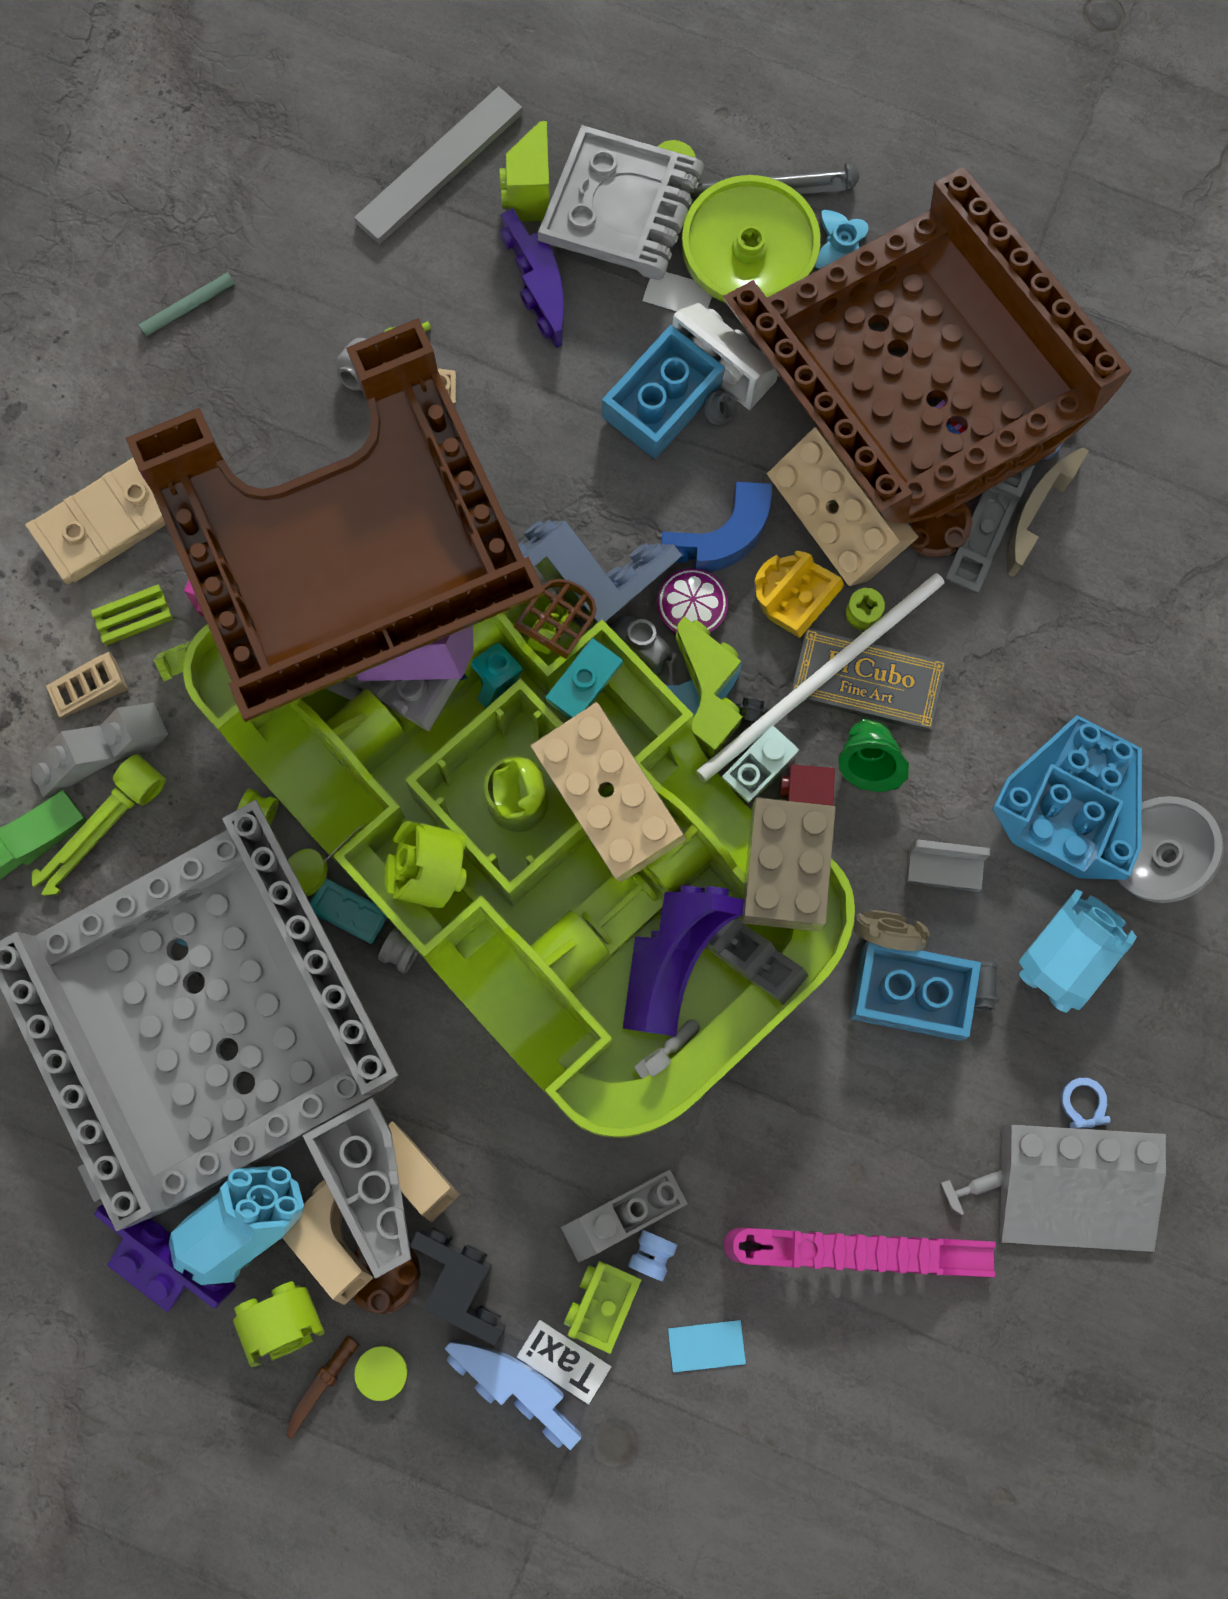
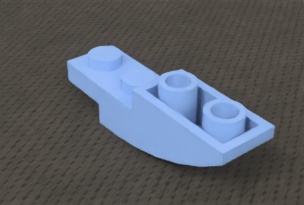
[445,1340,581,1450]

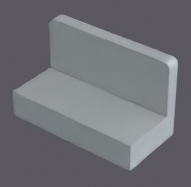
[906,840,990,892]

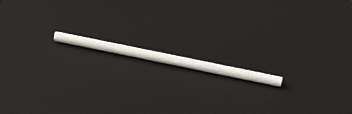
[696,573,945,783]

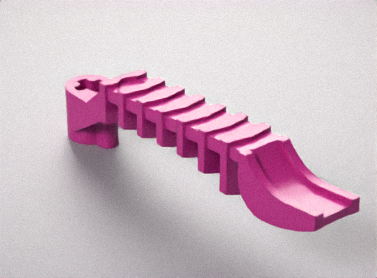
[723,1227,996,1277]

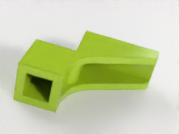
[675,616,743,758]

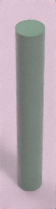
[138,272,235,337]

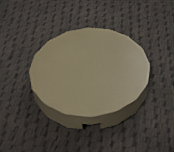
[854,910,930,951]

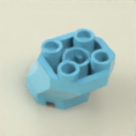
[1019,889,1137,1013]
[169,1166,304,1285]

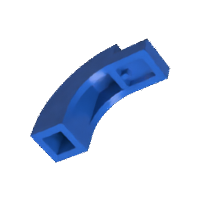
[661,482,772,572]

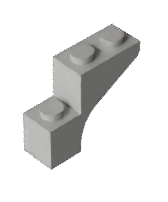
[29,703,168,798]

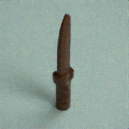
[287,1335,360,1439]

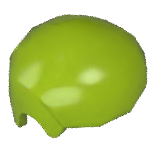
[493,757,545,819]

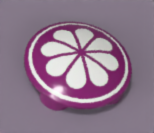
[657,568,728,636]

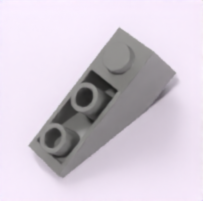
[561,1170,688,1262]

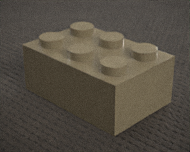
[741,798,836,932]

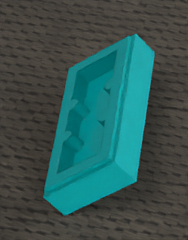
[545,638,623,719]
[310,878,388,946]

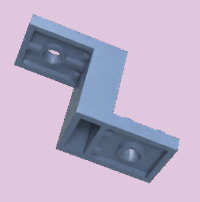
[518,520,682,625]

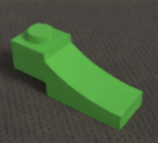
[0,790,87,880]

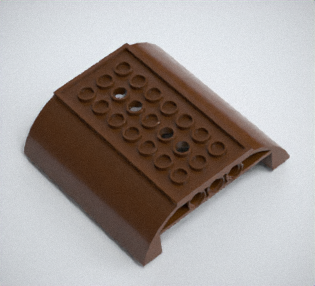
[723,167,1132,523]

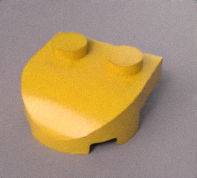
[755,551,844,638]

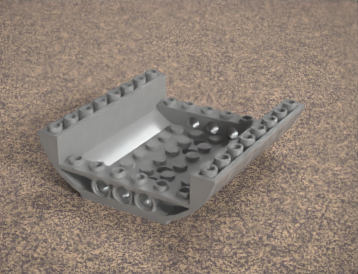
[0,800,399,1231]

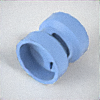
[628,1230,678,1282]

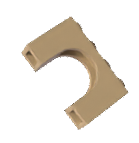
[282,1121,460,1305]

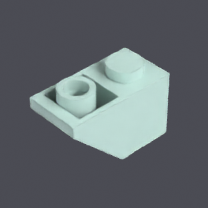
[722,725,799,803]

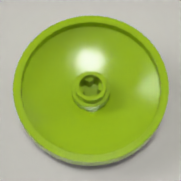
[682,175,821,303]

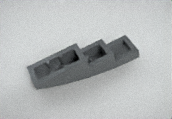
[687,884,809,1005]

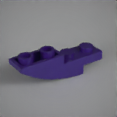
[499,208,564,348]

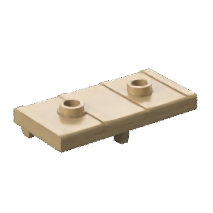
[25,458,166,585]

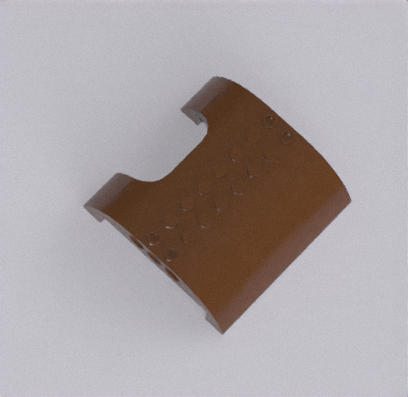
[125,318,545,722]

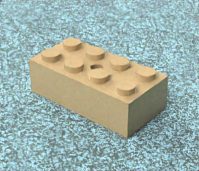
[767,427,918,586]
[530,702,687,882]

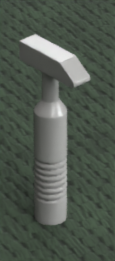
[941,1170,1003,1216]

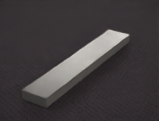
[354,86,523,245]

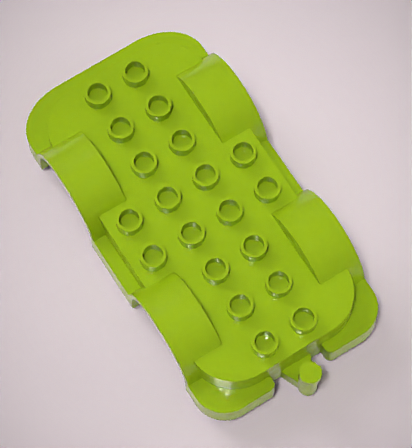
[183,595,855,1138]

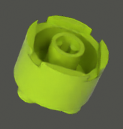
[385,821,467,908]
[233,1281,325,1367]

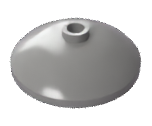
[1117,796,1224,903]

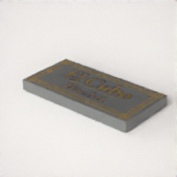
[791,628,947,732]

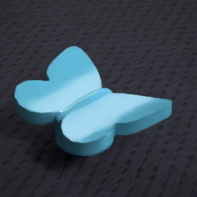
[814,210,869,271]

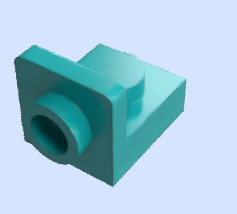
[471,643,523,708]

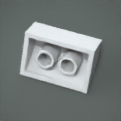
[672,303,778,411]

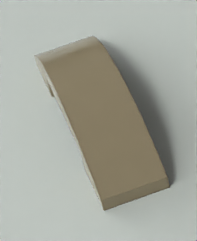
[1007,448,1089,578]

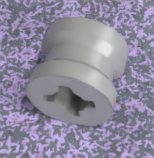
[378,927,419,974]

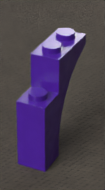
[622,885,744,1036]

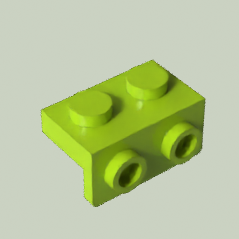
[564,1260,642,1354]

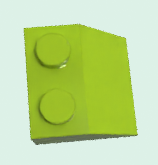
[500,121,550,222]

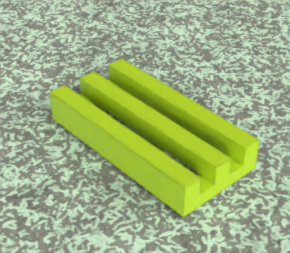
[91,584,174,646]

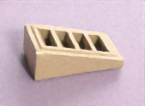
[46,652,129,719]

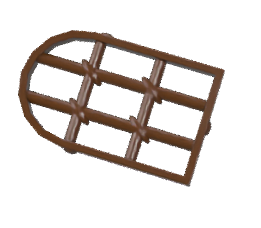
[514,579,597,659]

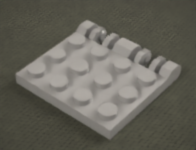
[538,125,704,280]

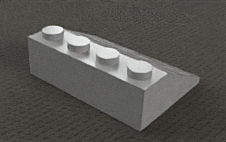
[1000,1125,1166,1252]

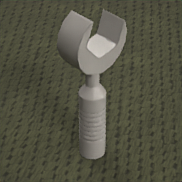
[634,1019,700,1079]

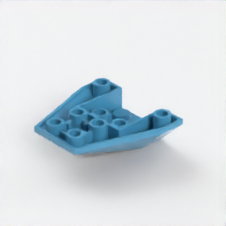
[992,715,1142,880]

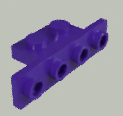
[94,1204,236,1313]

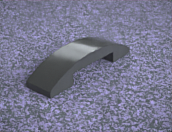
[945,465,1035,594]

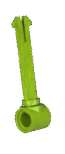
[32,754,166,896]

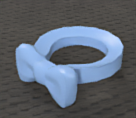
[1061,1078,1111,1129]

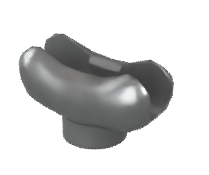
[610,615,672,674]

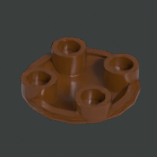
[910,502,973,557]
[353,1247,421,1315]

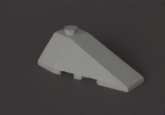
[302,1097,412,1279]

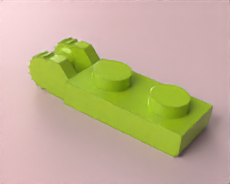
[154,640,192,681]

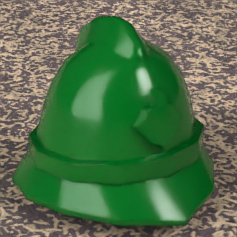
[838,719,909,792]

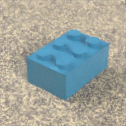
[602,325,725,459]
[850,941,981,1041]

